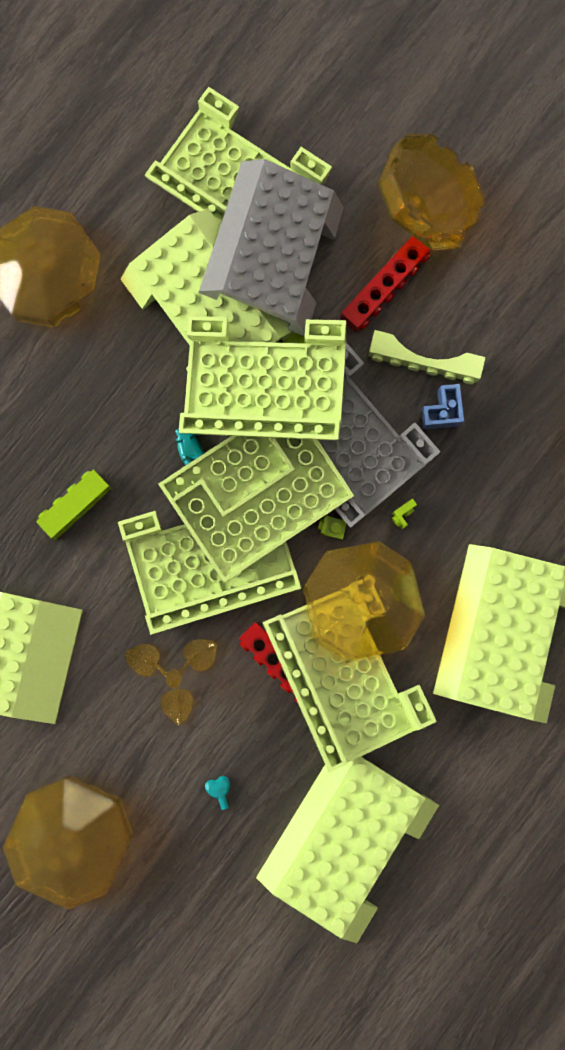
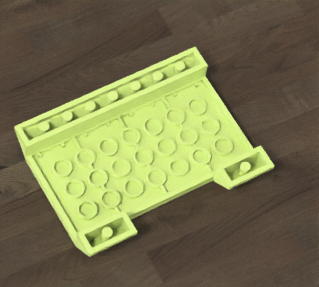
[145,87,332,225]
[121,208,295,371]
[179,316,346,440]
[118,511,301,635]
[433,544,565,724]
[263,577,437,773]
[256,757,439,943]

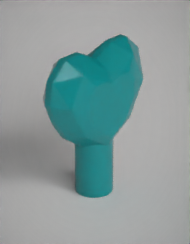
[205,775,230,810]

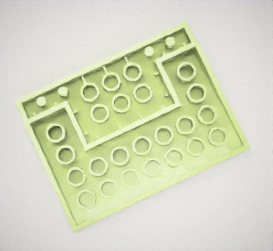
[159,436,354,582]

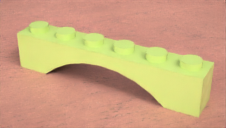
[368,330,485,384]

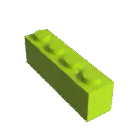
[36,469,112,540]

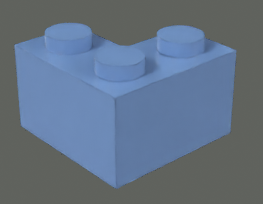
[420,384,464,430]

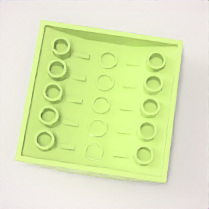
[0,591,83,724]

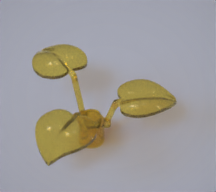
[125,639,217,725]

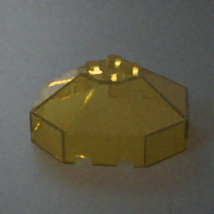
[377,133,486,251]
[0,206,101,327]
[302,541,425,663]
[3,775,133,910]

